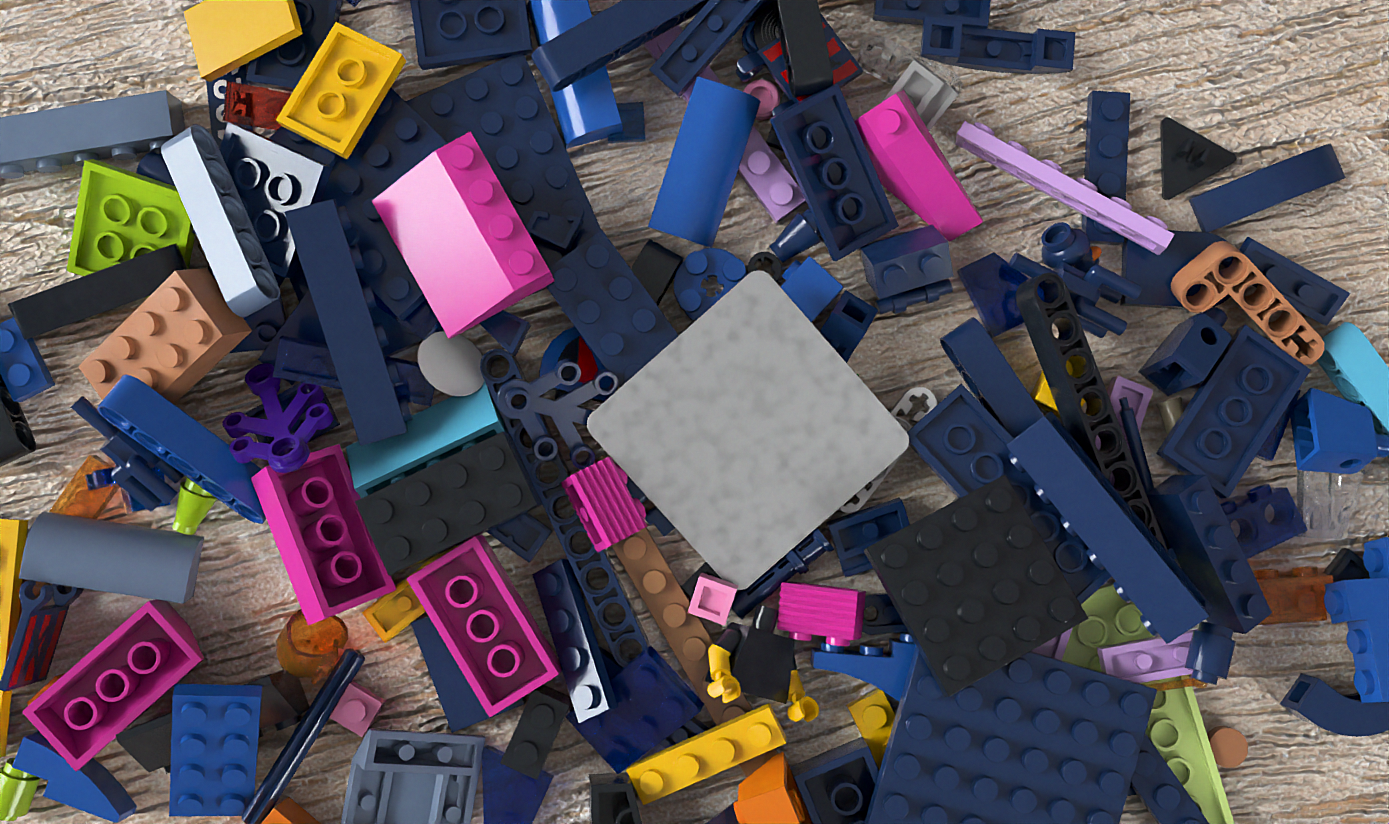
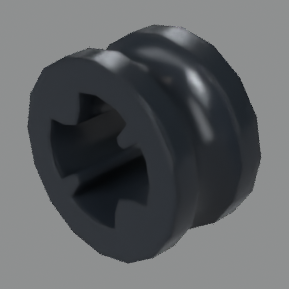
[747,252,781,282]

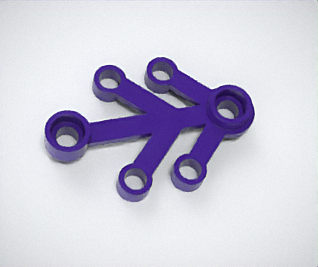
[222,363,334,473]

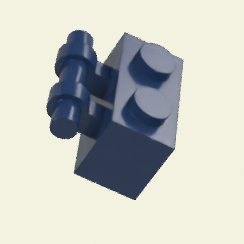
[860,224,954,315]

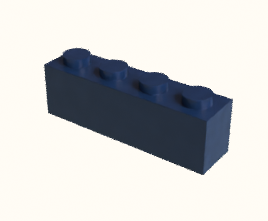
[1146,475,1272,634]

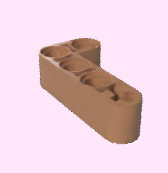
[1171,241,1325,365]

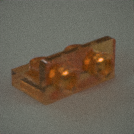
[1253,566,1333,625]

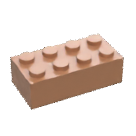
[78,268,252,404]

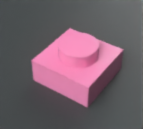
[688,573,739,626]
[329,681,386,737]

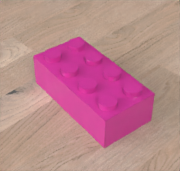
[251,444,396,626]
[406,534,562,718]

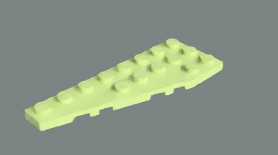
[1062,582,1235,824]

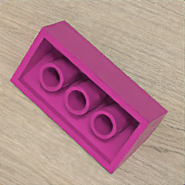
[22,599,204,772]

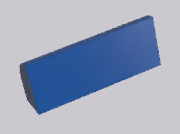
[527,0,624,149]
[648,76,761,248]

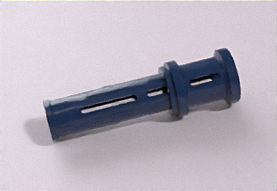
[731,528,834,620]

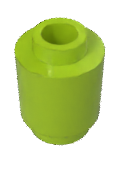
[0,758,40,821]

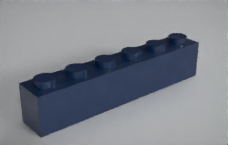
[284,199,413,446]
[1006,411,1212,644]

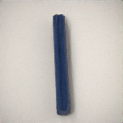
[241,648,365,824]

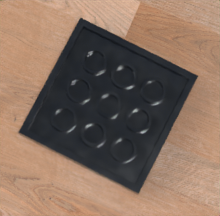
[864,475,1089,697]

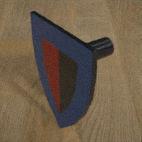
[539,326,612,403]

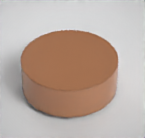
[1207,726,1248,768]

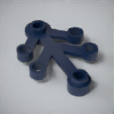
[497,359,619,470]

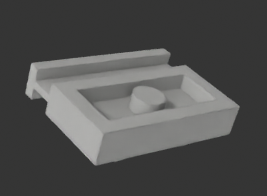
[881,58,960,131]

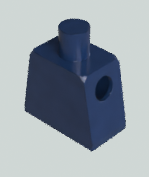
[1138,306,1231,396]

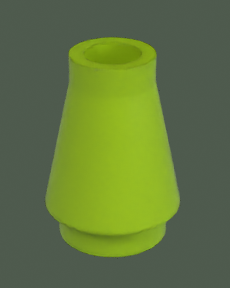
[172,478,217,535]

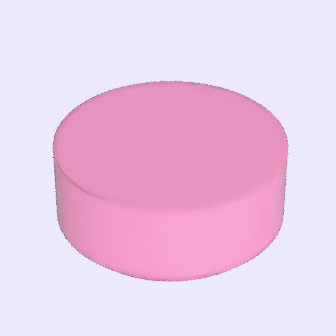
[743,79,780,120]

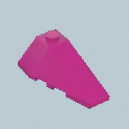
[854,90,984,242]

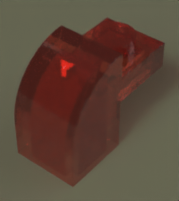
[222,81,291,130]

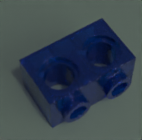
[1220,484,1308,559]

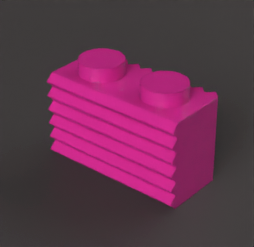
[561,456,647,552]
[777,581,866,646]

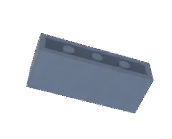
[19,511,204,604]

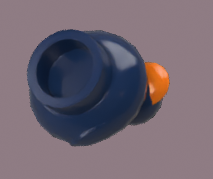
[1041,222,1102,273]

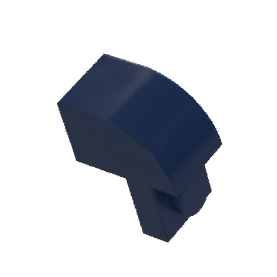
[819,290,878,363]

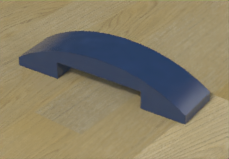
[920,16,1076,74]
[1189,143,1346,233]

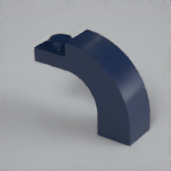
[1279,673,1389,737]

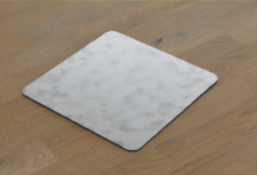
[587,270,909,590]

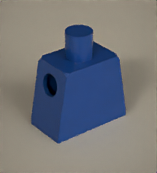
[1289,388,1389,474]

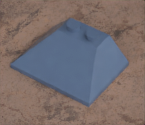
[340,728,486,824]

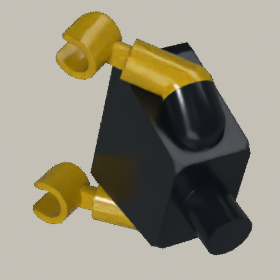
[705,605,819,722]

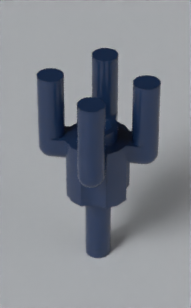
[1009,252,1142,338]
[70,396,184,512]

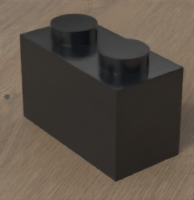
[500,684,572,780]

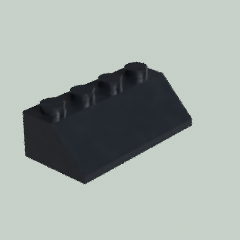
[115,665,310,774]

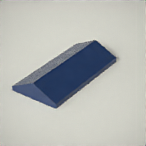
[770,84,899,261]

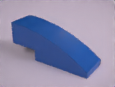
[12,731,137,823]

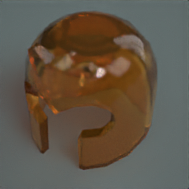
[276,609,348,685]

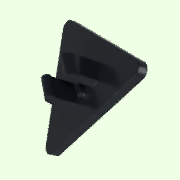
[1160,117,1236,200]

